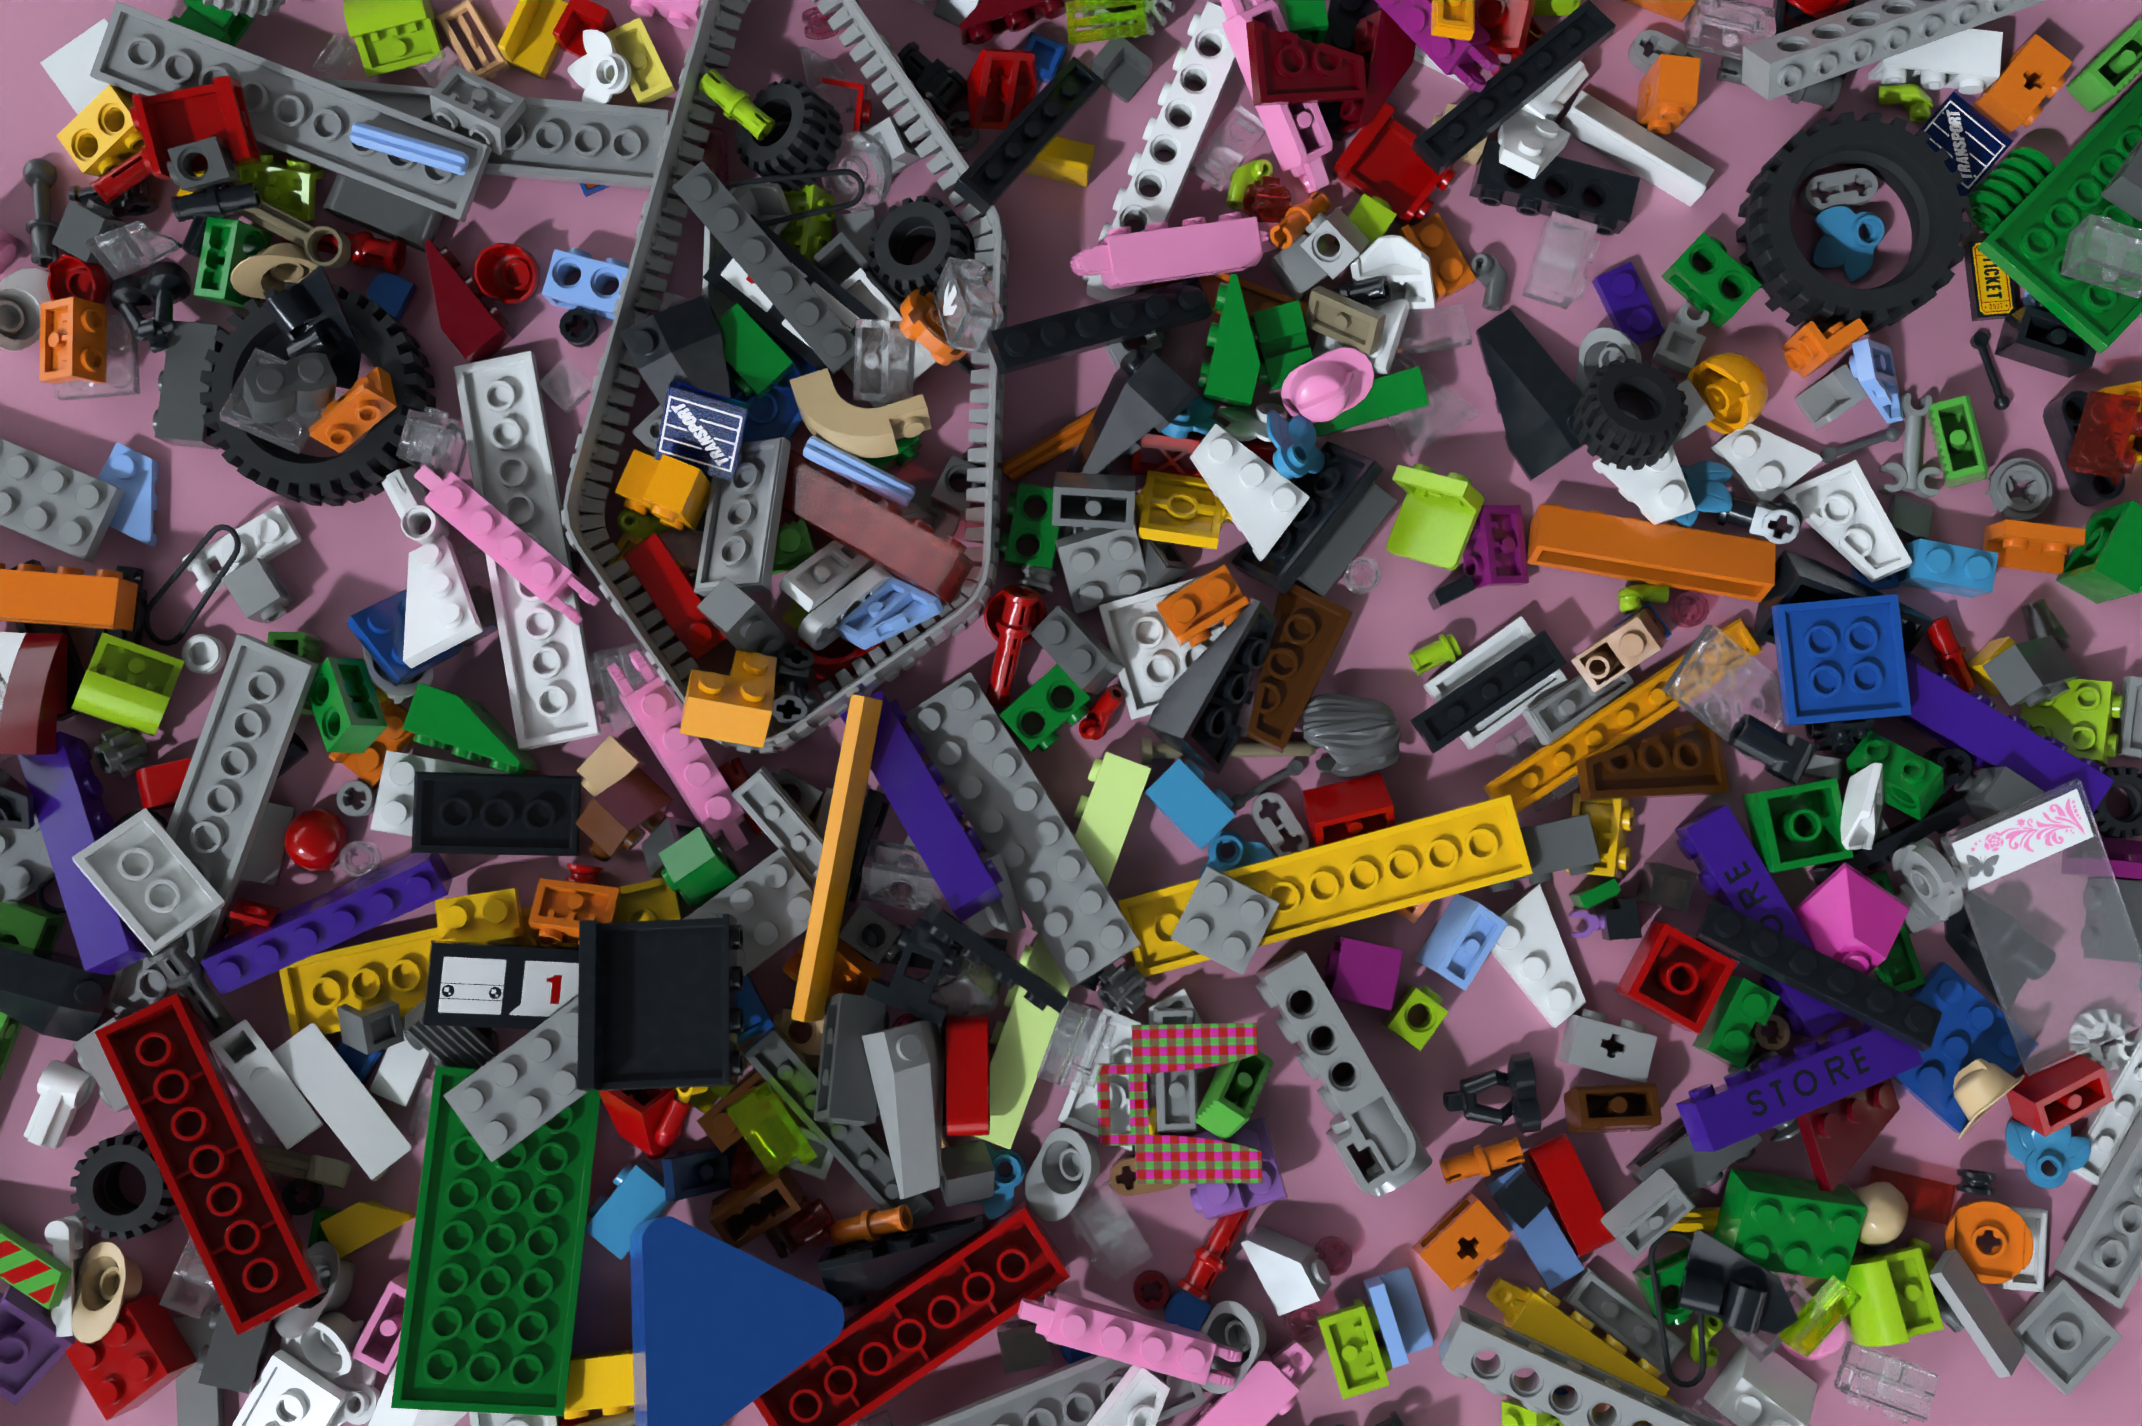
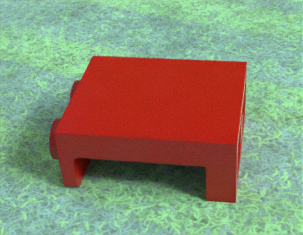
[130,75,261,180]
[1332,101,1457,227]

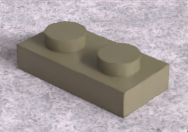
[1305,286,1386,355]

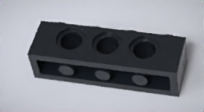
[1469,139,1640,236]

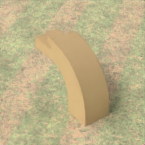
[789,368,932,458]

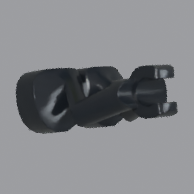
[110,262,191,353]
[1443,1052,1541,1133]

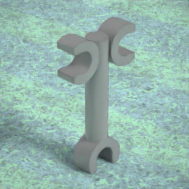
[1878,393,1941,499]

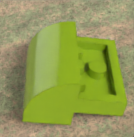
[343,0,446,78]
[72,632,185,737]
[1836,1245,1944,1347]

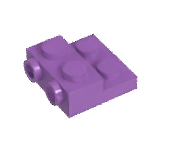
[1189,1117,1288,1220]
[0,1285,76,1406]

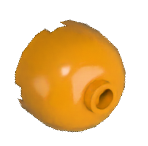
[1687,352,1769,434]

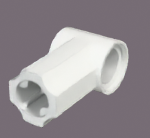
[1521,61,1589,121]
[382,466,450,545]
[23,1060,96,1149]

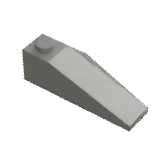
[862,1019,945,1199]

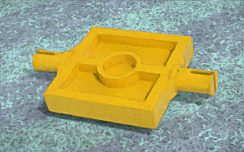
[1134,470,1234,550]

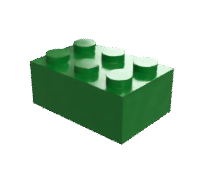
[1713,1169,1867,1282]

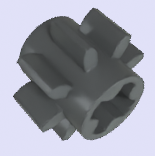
[94,726,148,779]
[1097,964,1147,1014]

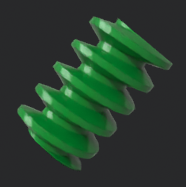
[1966,146,2055,234]

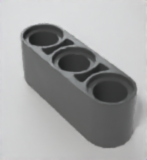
[323,174,444,252]

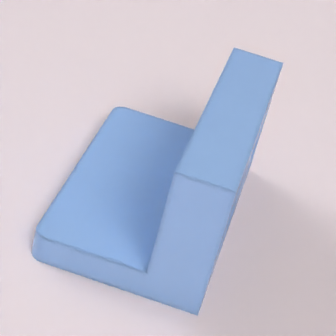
[1415,894,1508,991]
[1363,1267,1433,1368]

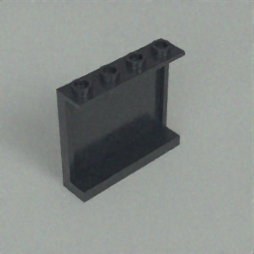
[577,914,744,1092]

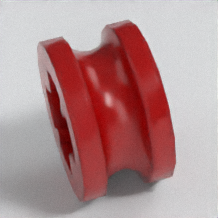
[564,863,604,885]

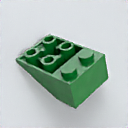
[1196,273,1260,408]
[402,683,540,775]

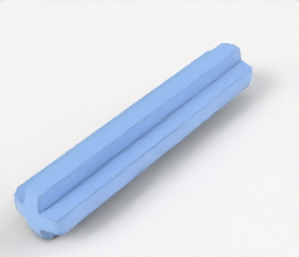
[350,122,469,175]
[803,436,916,507]

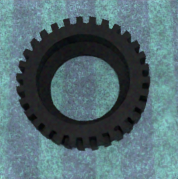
[200,283,436,506]

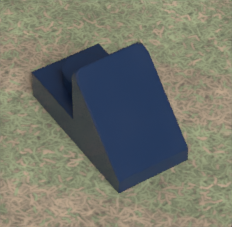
[662,1145,741,1201]

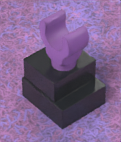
[1568,897,1642,941]

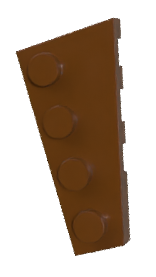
[1247,584,1353,753]
[1576,714,1729,801]

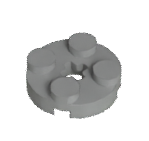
[1892,838,1968,921]

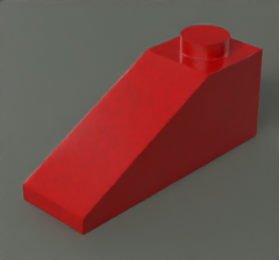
[623,532,727,660]

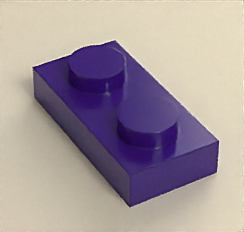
[1592,262,1665,346]

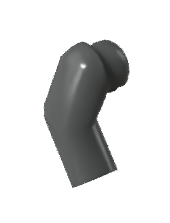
[1471,252,1508,311]

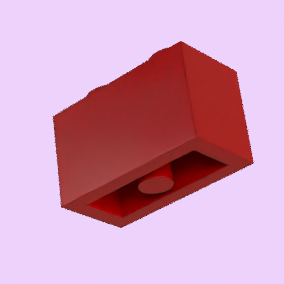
[1303,773,1395,846]
[2006,1049,2114,1137]

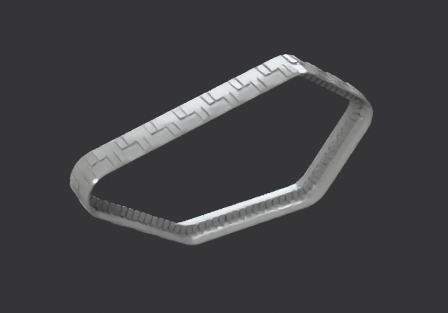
[561,0,1009,754]

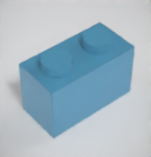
[1897,538,1998,598]
[1143,758,1236,850]
[585,1159,671,1260]

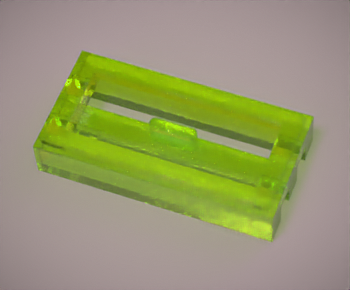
[1065,0,1148,45]
[1778,1275,1862,1357]

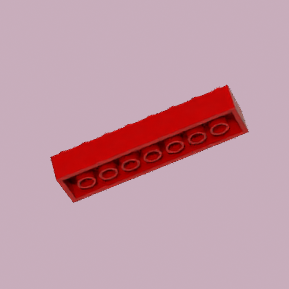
[95,993,326,1335]
[753,1200,1070,1426]

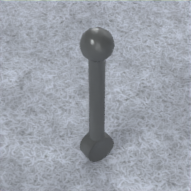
[1820,427,1901,463]
[1231,760,1304,810]

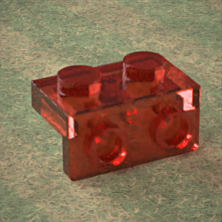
[2067,390,2142,485]

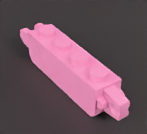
[1220,0,1333,193]
[1070,212,1284,290]
[413,464,600,626]
[607,649,749,852]
[1017,1292,1243,1388]
[1183,1339,1314,1426]

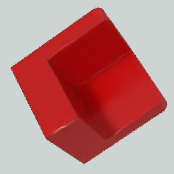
[553,0,617,58]

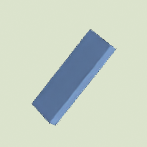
[1485,1163,1585,1291]

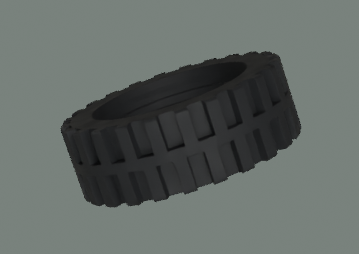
[1736,112,1971,335]

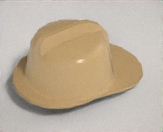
[230,243,319,299]
[1953,1058,2025,1140]
[71,1242,143,1343]

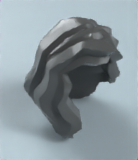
[1303,692,1401,777]

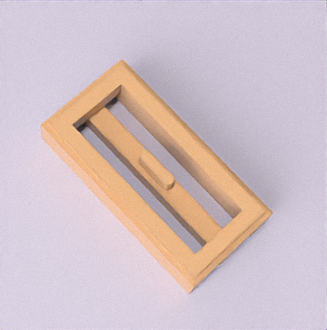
[436,0,511,79]

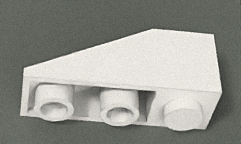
[1868,28,2003,95]
[209,1019,323,1150]

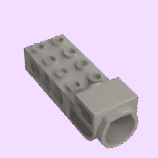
[1255,949,1432,1197]

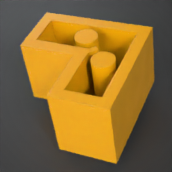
[615,449,711,532]
[680,650,777,748]

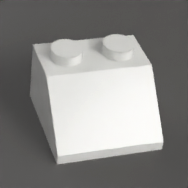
[1703,1333,1818,1426]

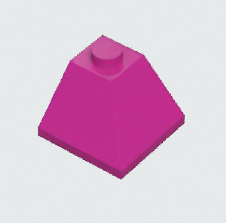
[1792,862,1910,975]

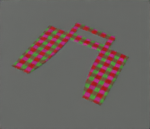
[1097,1023,1263,1184]

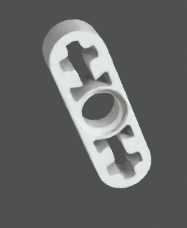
[798,565,895,650]

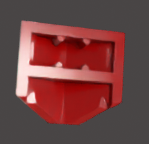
[967,48,1038,130]

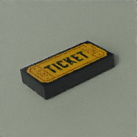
[1963,240,2016,321]

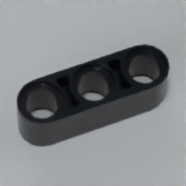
[2043,390,2125,506]

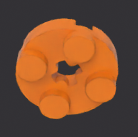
[899,289,973,366]
[1944,1199,2034,1284]

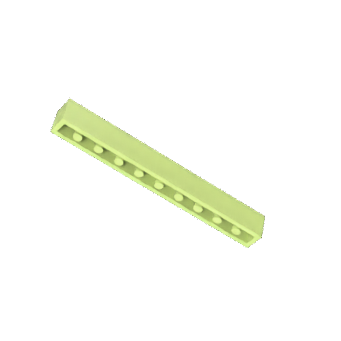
[975,752,1151,1149]

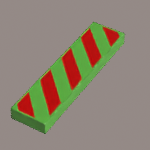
[0,1222,73,1310]

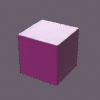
[1324,935,1404,1010]

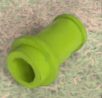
[1408,634,1462,676]

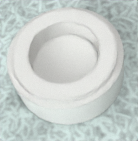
[182,634,227,675]

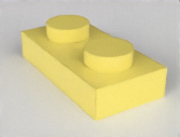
[605,17,675,107]

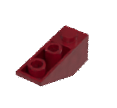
[959,0,1072,45]
[1339,10,1416,134]
[425,239,513,363]

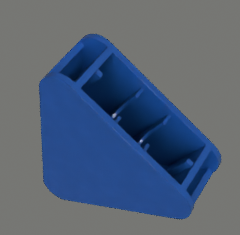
[630,1216,845,1426]

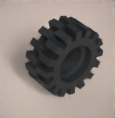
[2089,766,2142,838]

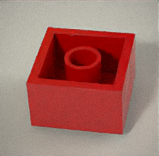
[1615,922,1737,1034]
[65,1293,197,1421]

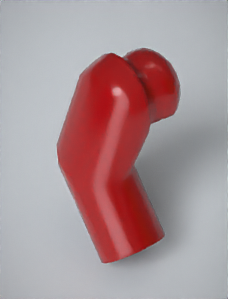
[1079,685,1125,740]

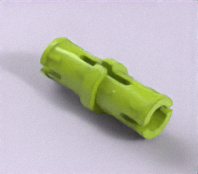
[698,69,775,141]

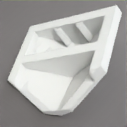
[1350,234,1436,309]
[1840,762,1884,850]

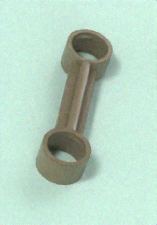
[198,180,351,269]
[255,1142,352,1189]

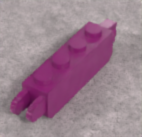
[1374,0,1502,93]

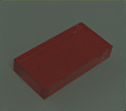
[1868,1165,1956,1225]

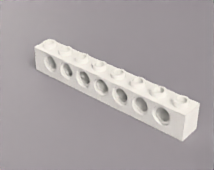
[1082,1,1236,302]

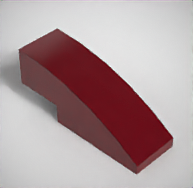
[0,633,68,755]

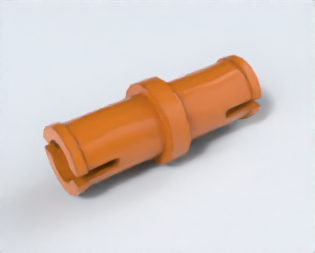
[1270,191,1331,249]
[1439,1137,1525,1185]
[830,1204,913,1246]

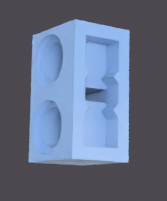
[542,248,629,321]

